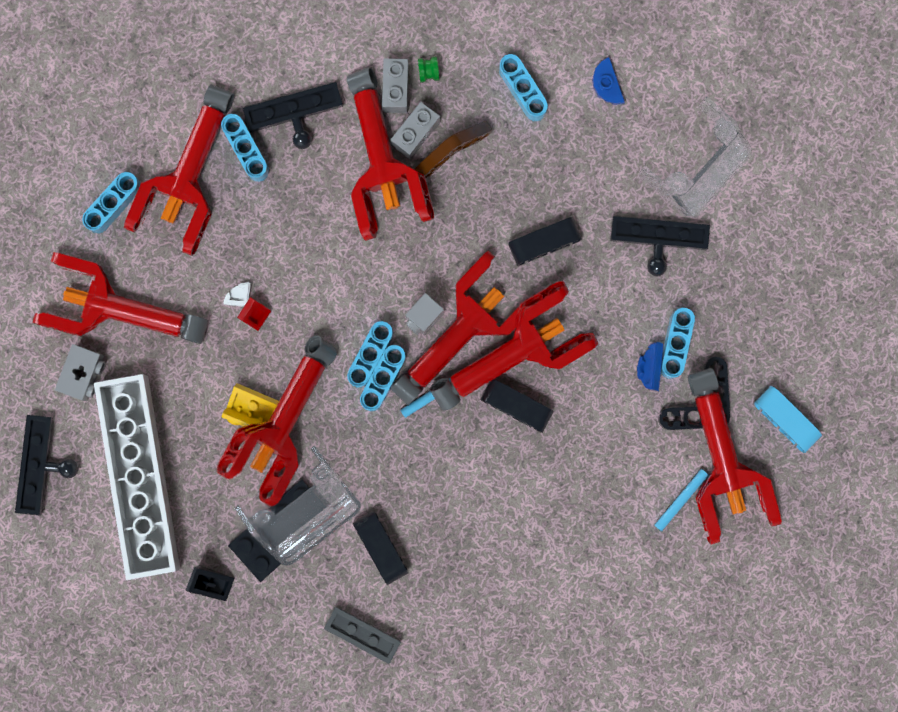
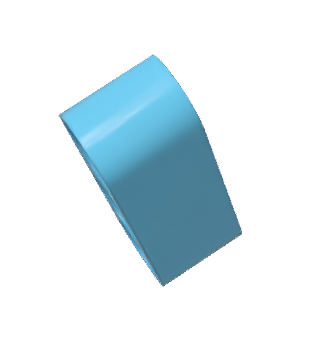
[499,54,548,121]
[221,114,269,182]
[82,172,141,234]
[661,308,695,379]
[347,321,393,388]
[360,345,406,412]
[754,386,822,453]

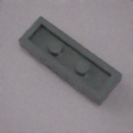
[324,606,401,664]

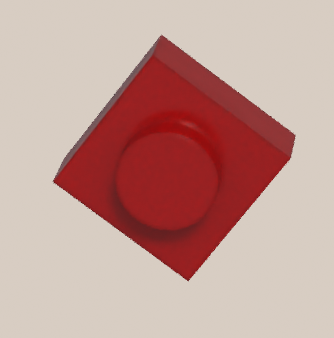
[237,297,271,331]

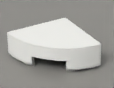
[223,283,251,307]

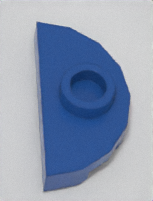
[592,57,625,105]
[637,342,663,391]

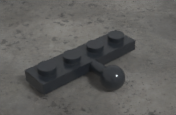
[243,82,343,149]
[610,216,710,277]
[15,415,78,516]

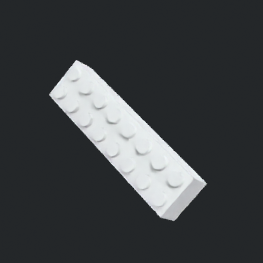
[94,374,180,580]

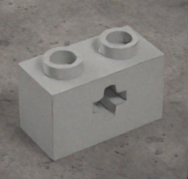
[382,58,409,113]
[391,102,440,160]
[405,293,444,336]
[55,344,106,401]

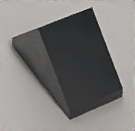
[185,565,235,601]

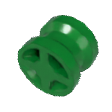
[418,56,440,83]

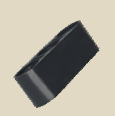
[508,217,582,266]
[480,379,554,433]
[352,511,409,585]

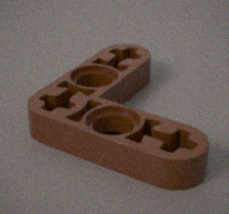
[414,121,493,178]

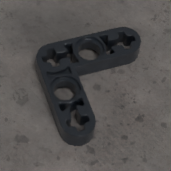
[658,357,730,430]

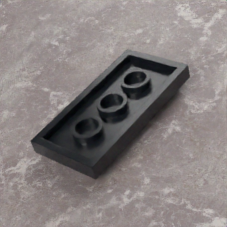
[228,479,334,583]

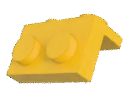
[221,383,279,426]

